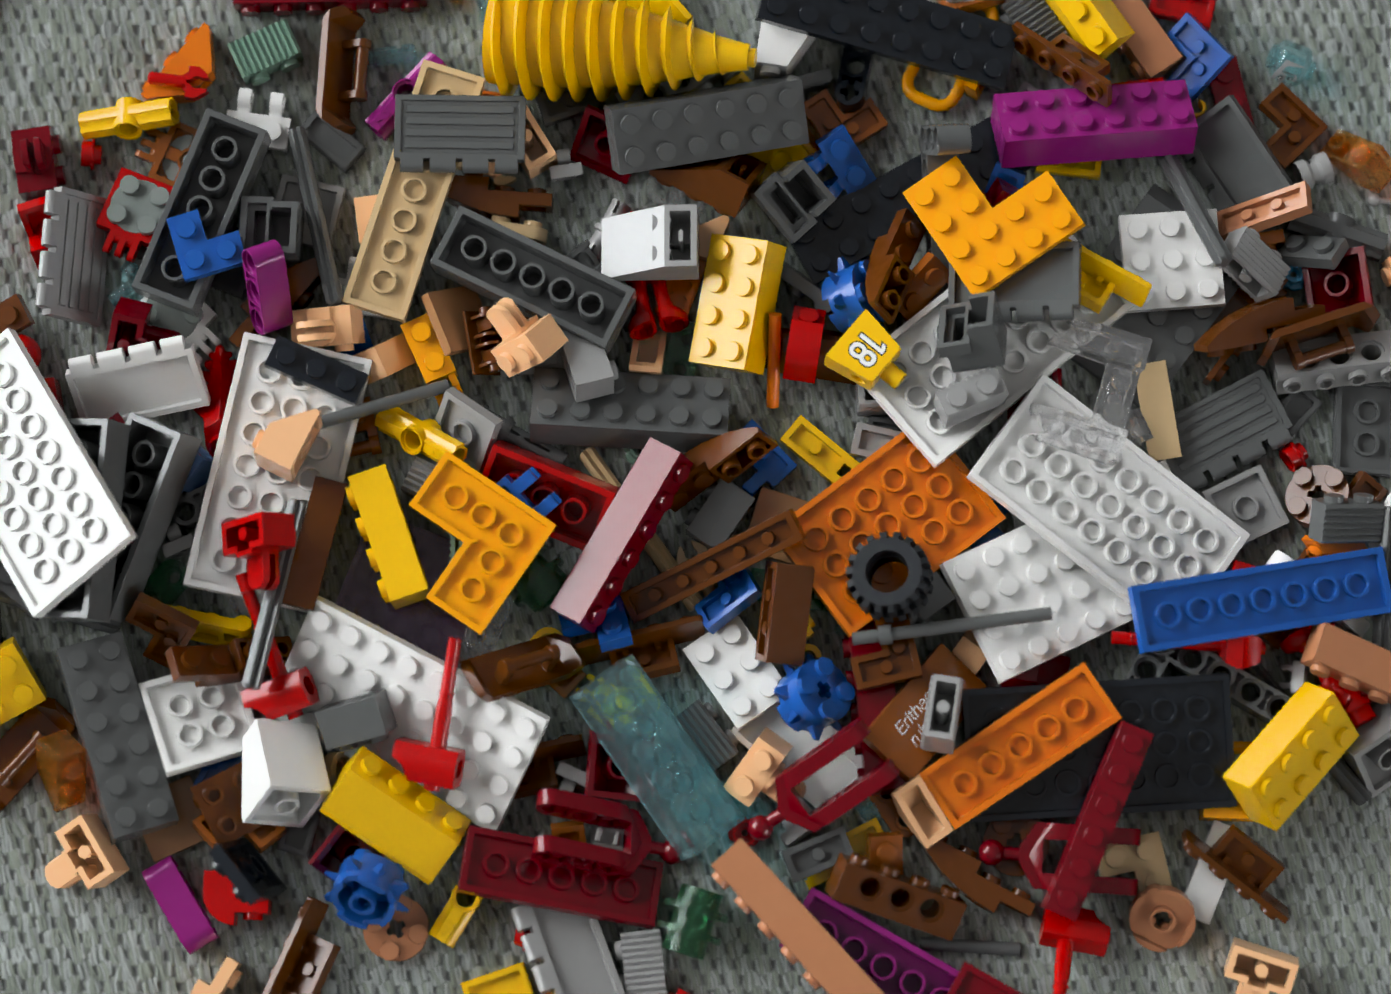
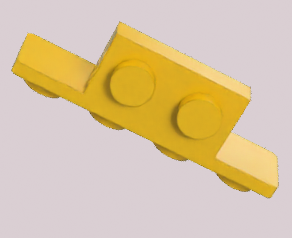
[1063,238,1152,314]

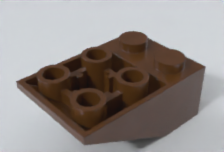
[648,154,767,218]

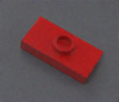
[1148,0,1217,31]

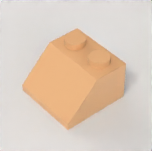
[252,408,323,483]

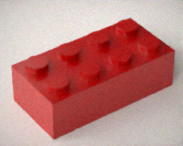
[482,439,620,550]

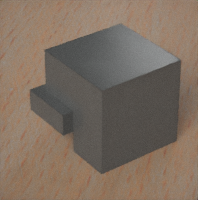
[750,160,837,243]
[239,196,304,263]
[937,291,1007,373]

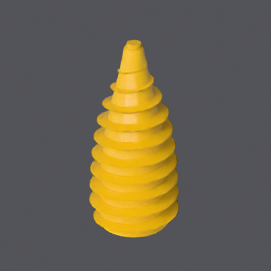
[482,0,757,103]

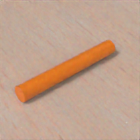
[766,312,782,409]

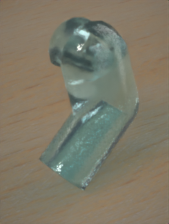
[107,261,140,308]

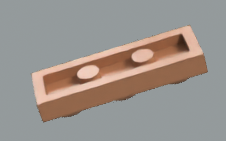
[1217,181,1313,242]

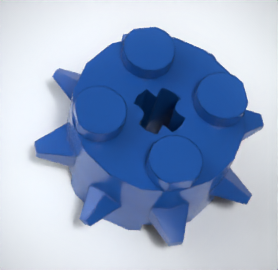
[821,257,885,333]
[774,654,855,741]
[324,849,409,929]

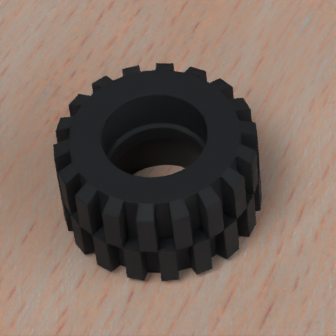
[846,532,934,622]

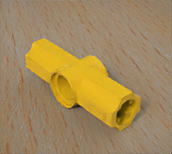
[78,97,180,140]
[374,407,468,463]
[428,884,483,948]

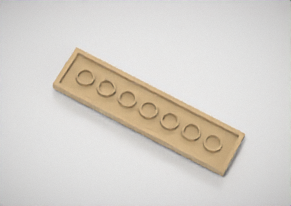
[342,59,486,323]

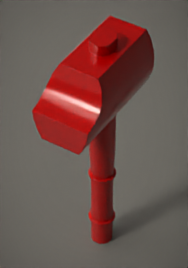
[235,572,320,720]
[1111,631,1266,669]
[391,637,465,792]
[1039,908,1111,994]

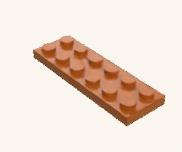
[918,662,1122,830]

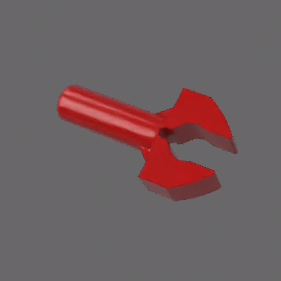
[148,65,211,101]

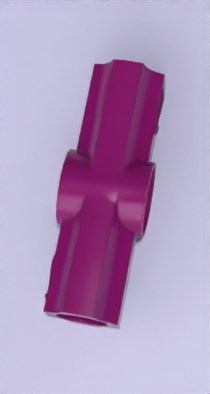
[364,51,446,141]

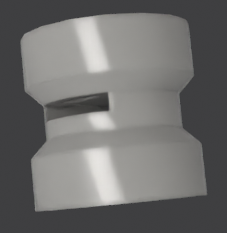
[1292,152,1334,190]

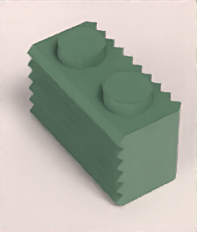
[227,19,304,86]

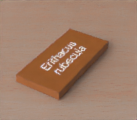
[863,643,987,782]

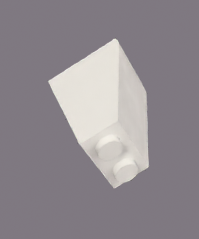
[754,22,816,80]
[242,718,331,828]

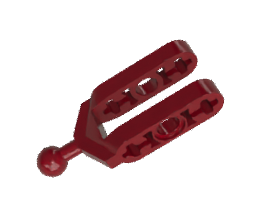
[748,717,900,841]
[532,788,686,876]
[979,822,1141,896]

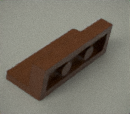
[755,561,814,666]

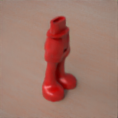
[625,280,689,340]
[1280,622,1377,728]

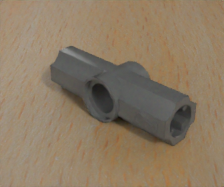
[1286,208,1388,262]

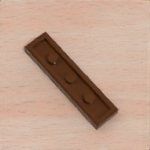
[282,476,348,612]

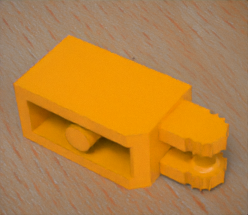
[400,313,464,407]

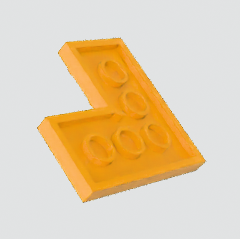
[902,155,1085,294]
[409,450,557,635]

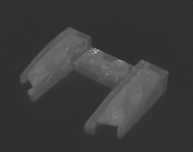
[1029,318,1153,467]

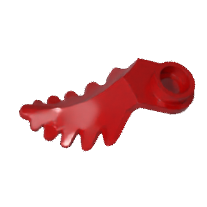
[194,345,237,457]

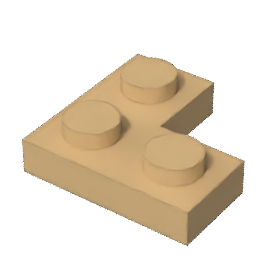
[1099,831,1172,893]

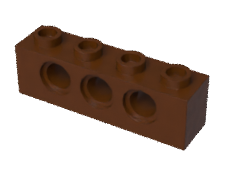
[825,852,967,941]

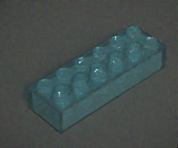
[569,654,745,861]

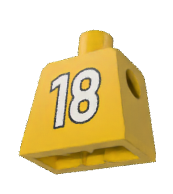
[824,309,907,390]

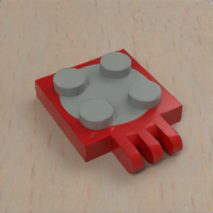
[96,167,173,263]

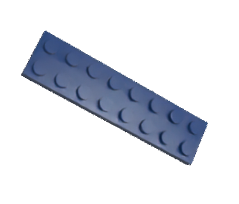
[1127,546,1391,654]

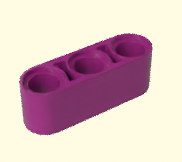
[242,239,293,335]
[141,855,219,955]

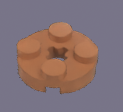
[1128,883,1196,952]
[363,895,430,962]

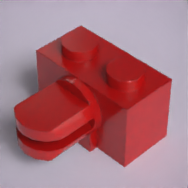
[221,511,296,590]

